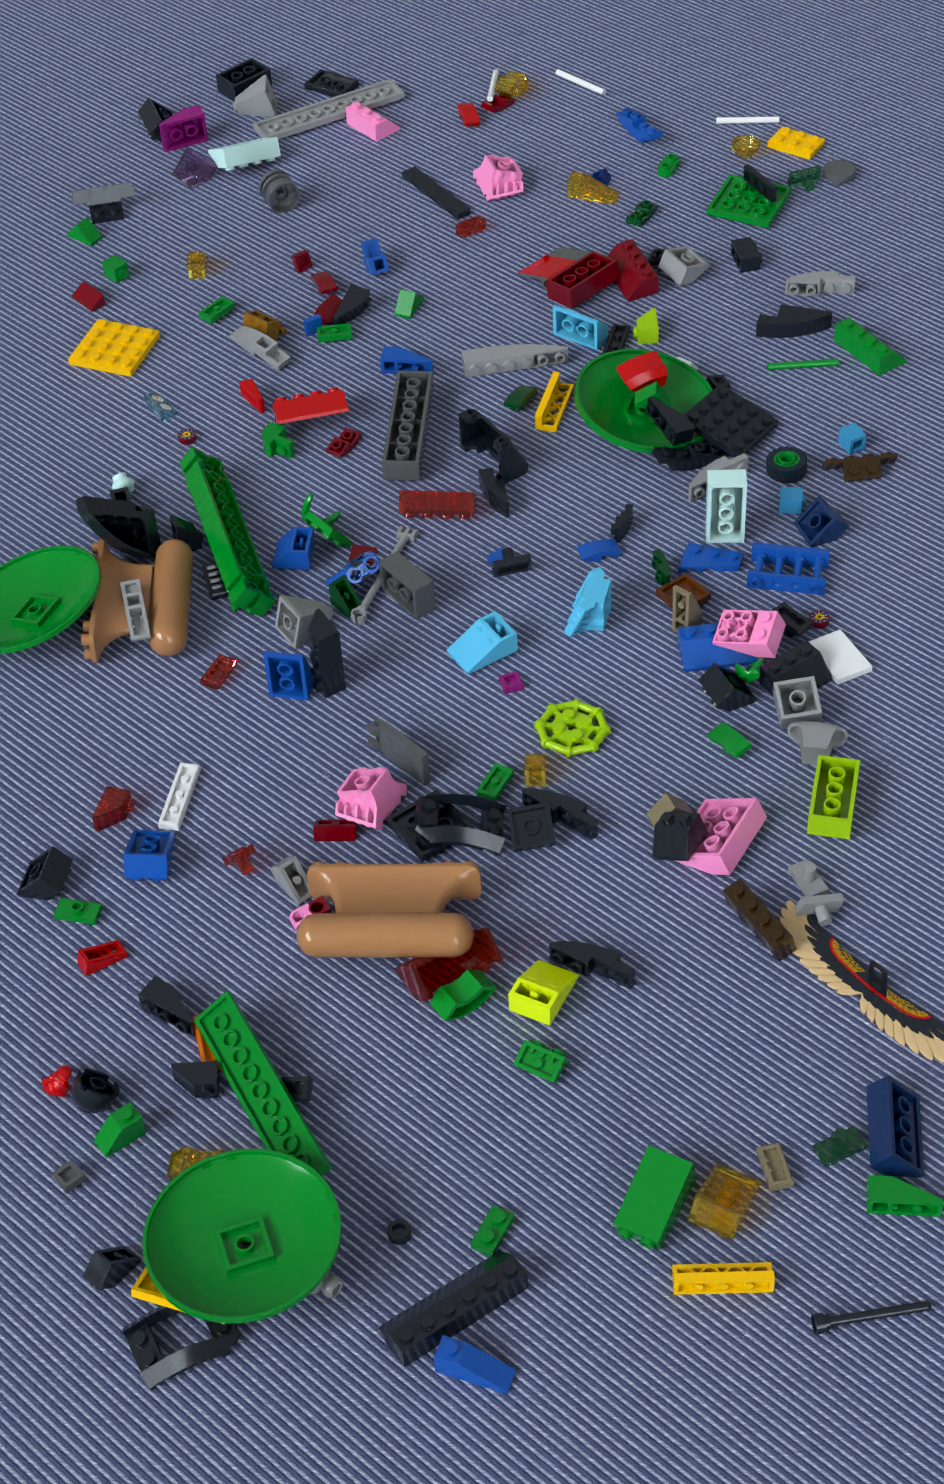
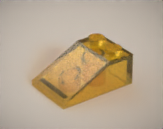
[688,1163,762,1239]

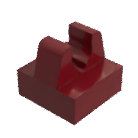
[291,250,313,273]

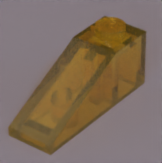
[567,172,619,205]

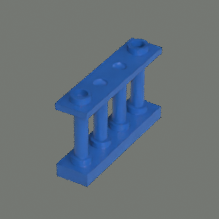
[747,542,830,595]

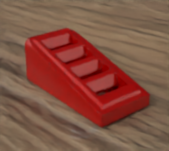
[239,378,265,413]
[77,940,128,976]

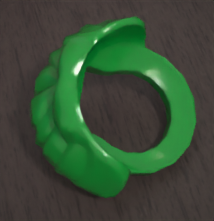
[735,657,764,684]

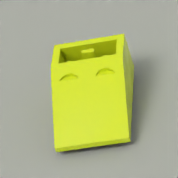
[508,960,579,1026]

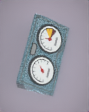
[144,393,177,421]

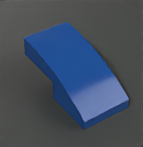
[577,539,622,562]

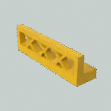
[535,371,574,432]
[672,1262,775,1295]

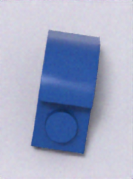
[360,238,389,275]

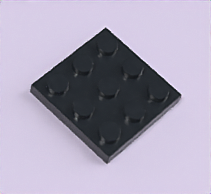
[385,790,474,862]

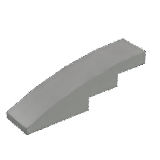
[120,579,151,642]

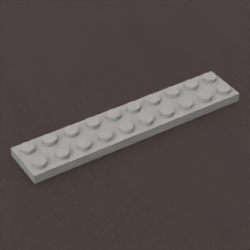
[253,79,405,139]

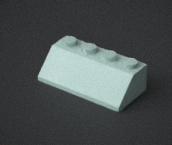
[208,137,281,171]

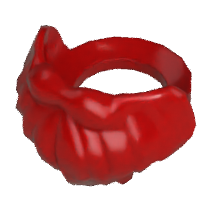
[41,1065,73,1098]

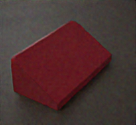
[72,281,105,312]
[315,293,342,325]
[313,819,358,841]

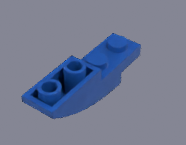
[616,108,663,143]

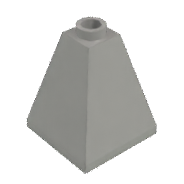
[232,75,277,117]
[275,595,333,649]

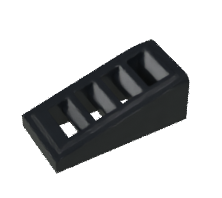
[202,562,229,600]

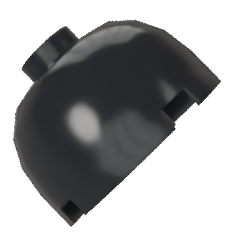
[71,1069,120,1113]

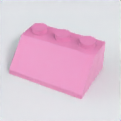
[345,101,400,142]

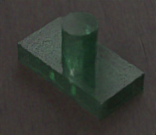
[787,165,822,191]
[813,1126,867,1168]

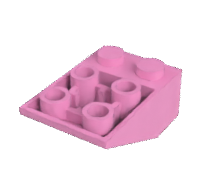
[712,610,786,658]

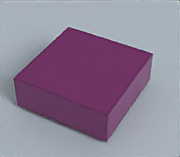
[498,671,524,694]

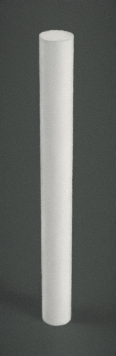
[487,69,499,102]
[556,69,606,95]
[716,116,779,124]

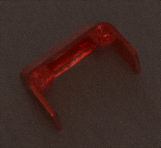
[395,927,503,1002]

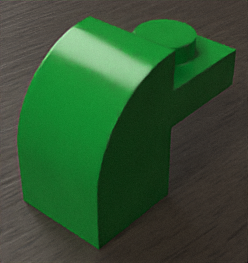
[262,422,295,458]

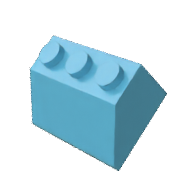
[553,305,608,351]

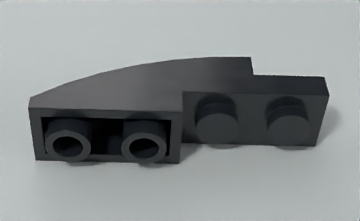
[652,443,724,471]
[522,788,598,840]
[549,941,635,989]

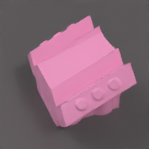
[473,155,523,201]
[335,767,407,830]

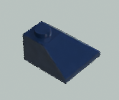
[793,496,849,548]

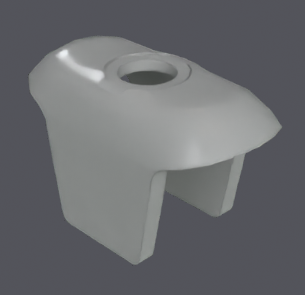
[788,721,848,765]

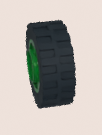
[766,446,807,483]

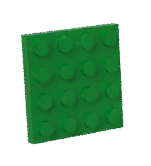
[707,174,791,228]

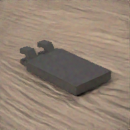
[366,717,431,786]

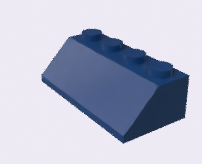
[677,623,761,672]

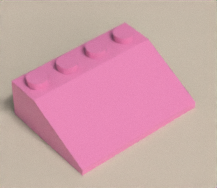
[674,798,767,875]

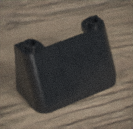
[459,409,528,484]

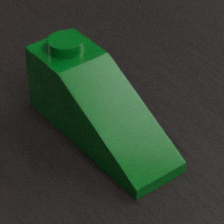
[866,1174,943,1217]

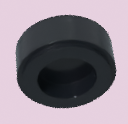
[387,1219,412,1245]

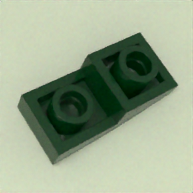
[626,200,658,227]
[504,385,538,411]
[651,549,670,586]

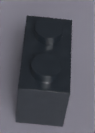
[731,237,763,273]

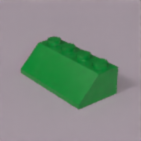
[834,317,907,375]

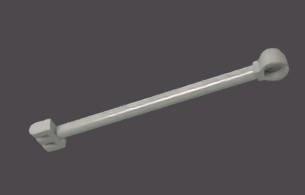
[351,526,419,625]

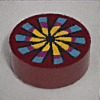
[178,429,196,445]
[809,610,830,629]

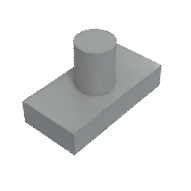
[788,859,829,896]
[795,893,844,926]

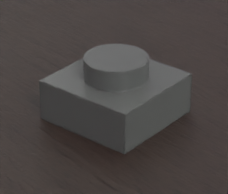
[51,1160,86,1194]

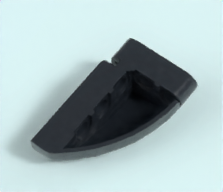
[76,496,161,560]

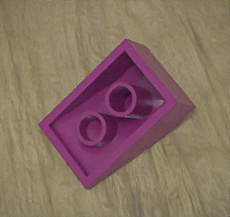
[159,105,208,153]

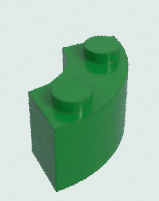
[429,969,497,1021]

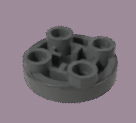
[823,160,856,186]

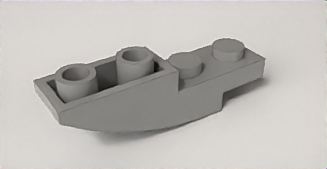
[785,271,855,296]
[229,326,291,371]
[688,453,749,502]

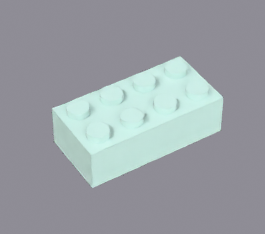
[705,469,747,543]

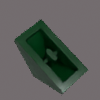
[328,574,362,618]

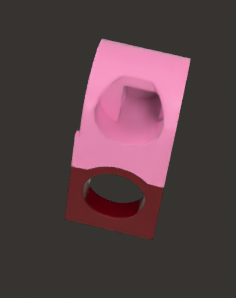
[289,896,332,932]

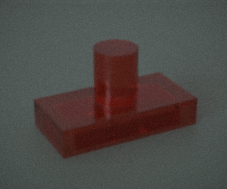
[222,844,256,876]

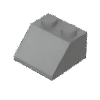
[658,246,710,286]

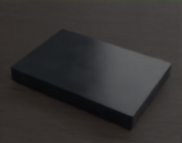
[304,69,359,97]

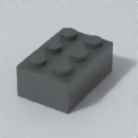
[379,551,435,619]

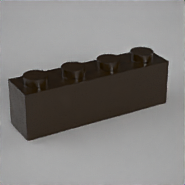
[723,878,797,962]

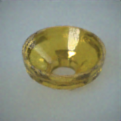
[731,135,761,159]

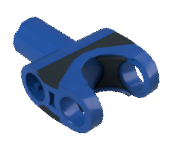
[325,551,379,586]

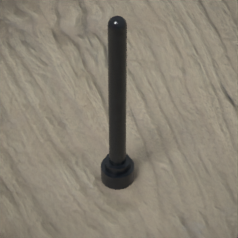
[811,1301,931,1335]

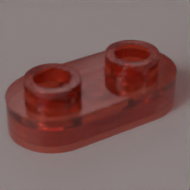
[456,216,486,237]

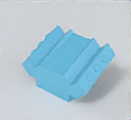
[564,567,612,637]

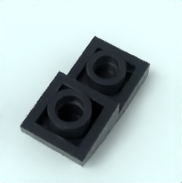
[611,504,633,543]

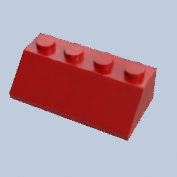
[272,387,349,424]

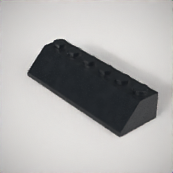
[376,1251,528,1368]

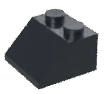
[698,663,757,712]
[652,812,709,861]
[16,846,73,900]

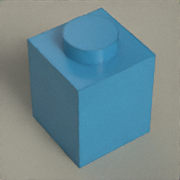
[838,423,867,455]
[779,487,806,514]

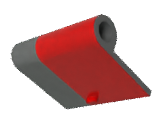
[518,247,590,291]

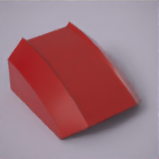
[616,351,667,392]

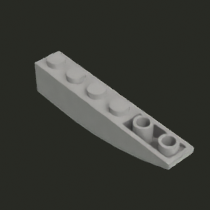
[461,344,569,377]

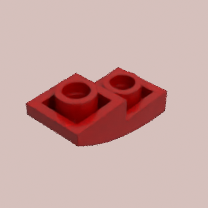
[457,103,480,127]

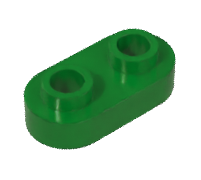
[658,154,680,178]

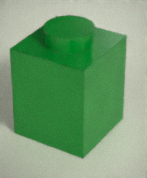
[102,255,130,283]

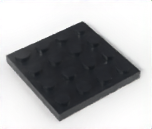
[684,383,779,457]

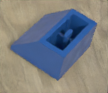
[272,527,316,570]

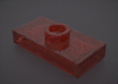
[200,654,237,690]

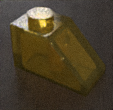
[187,251,209,279]
[524,753,547,786]

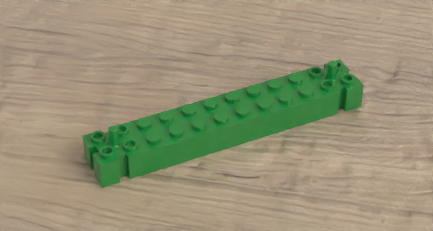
[179,447,276,617]

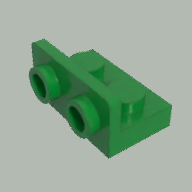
[513,1039,570,1085]

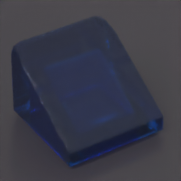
[588,168,611,186]

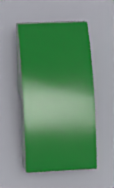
[707,722,752,758]

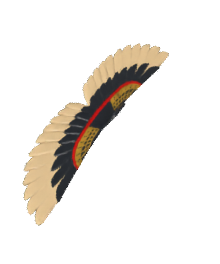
[779,900,944,1063]

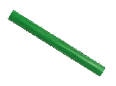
[767,359,839,370]

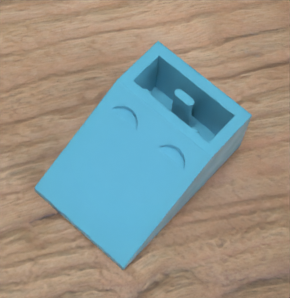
[447,611,518,674]

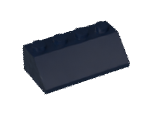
[866,1075,924,1178]

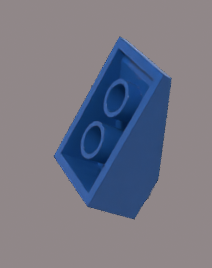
[263,651,314,700]
[124,830,176,881]

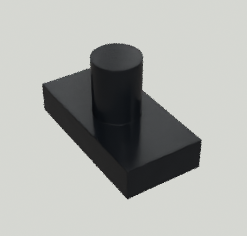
[492,547,531,578]
[771,602,812,637]
[281,1076,313,1102]

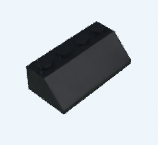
[307,609,346,698]

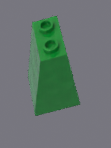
[613,1145,697,1250]

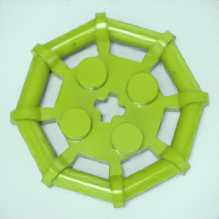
[534,698,611,757]

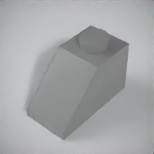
[270,856,311,904]

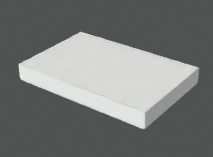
[809,630,872,685]

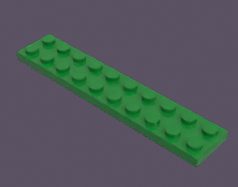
[194,991,332,1176]

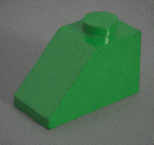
[94,1102,146,1158]

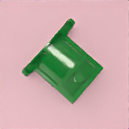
[301,493,353,548]

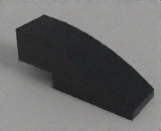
[478,468,509,517]

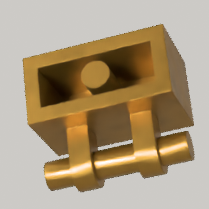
[242,310,287,341]

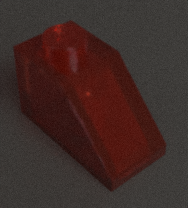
[92,786,134,831]

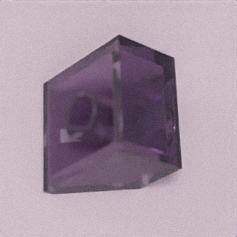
[172,147,218,189]

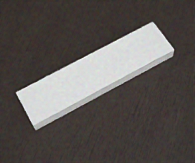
[158,763,201,831]

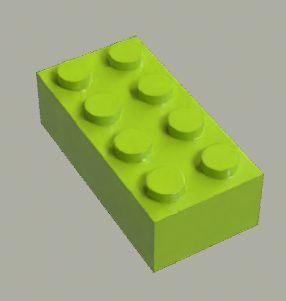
[807,755,860,839]

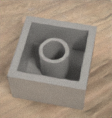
[773,676,822,729]

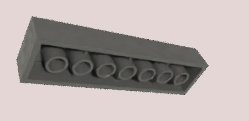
[382,371,434,481]

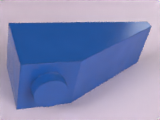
[380,346,433,374]
[434,1335,516,1394]

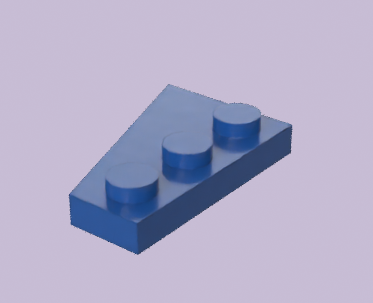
[678,542,744,573]

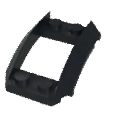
[414,794,507,856]
[121,1306,241,1391]

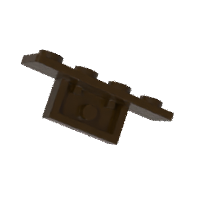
[821,452,898,482]

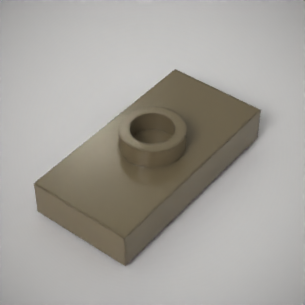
[756,1143,794,1192]

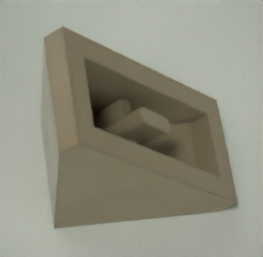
[647,793,693,827]

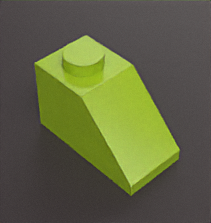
[633,308,659,344]

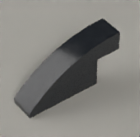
[756,304,833,338]

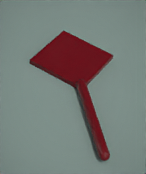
[349,544,380,573]

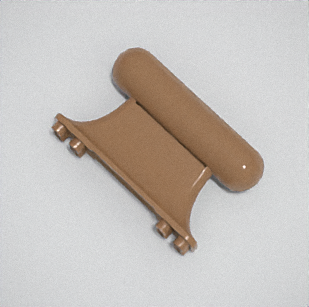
[81,538,194,664]
[297,860,482,958]

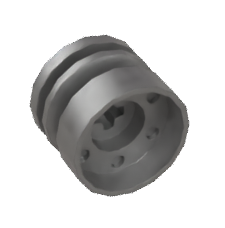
[259,169,300,213]

